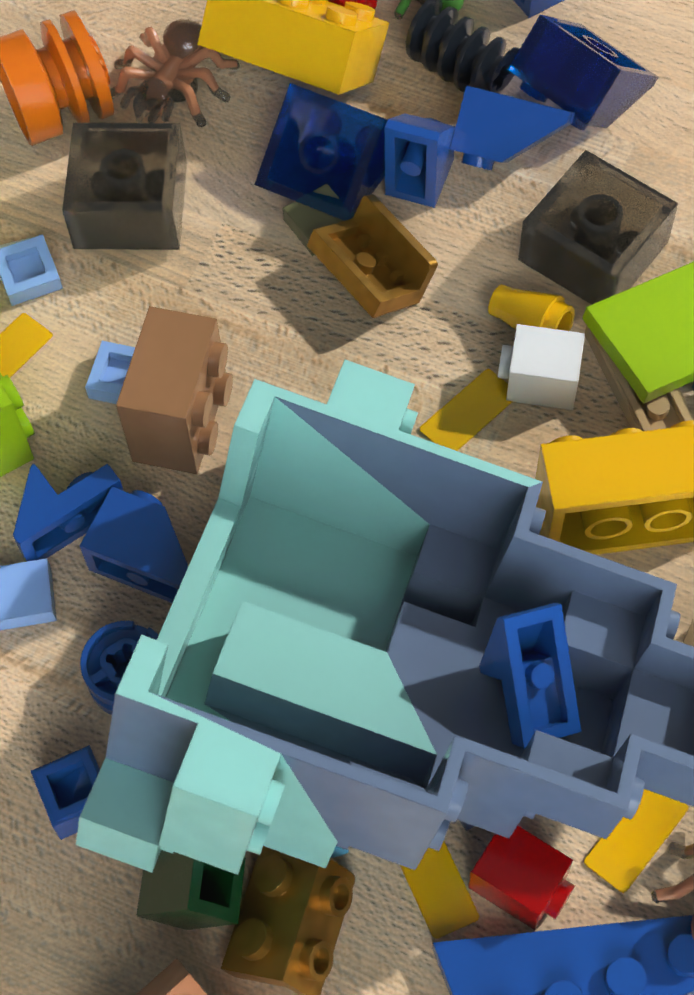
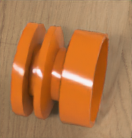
[0,10,114,146]

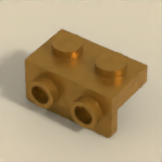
[307,194,438,318]
[220,846,355,995]

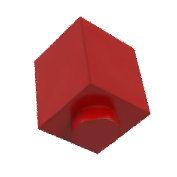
[468,826,575,930]

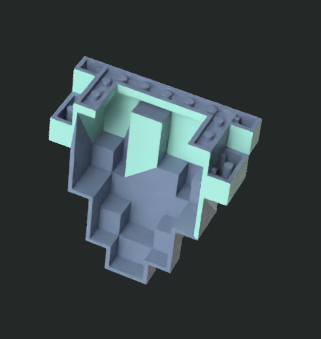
[76,359,694,875]

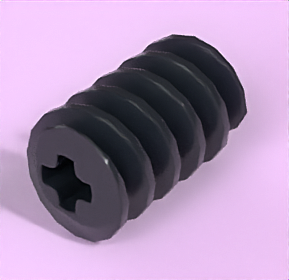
[405,0,522,94]

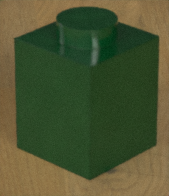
[136,850,246,930]

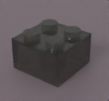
[62,123,187,250]
[518,150,678,305]

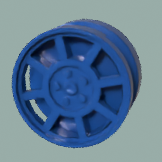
[80,621,158,715]

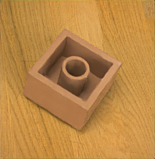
[116,306,233,475]

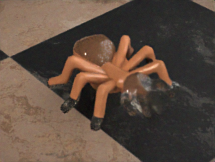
[110,19,240,127]

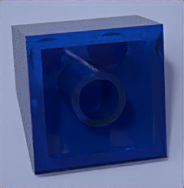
[508,14,659,130]
[254,83,388,221]

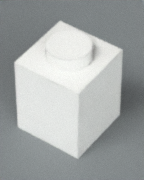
[498,324,585,410]

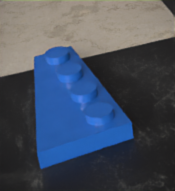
[432,915,694,995]

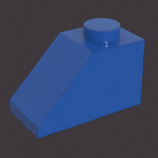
[450,86,575,170]
[385,113,456,208]
[80,487,188,603]

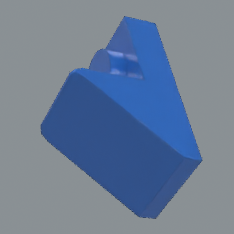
[13,463,124,562]
[479,603,582,748]

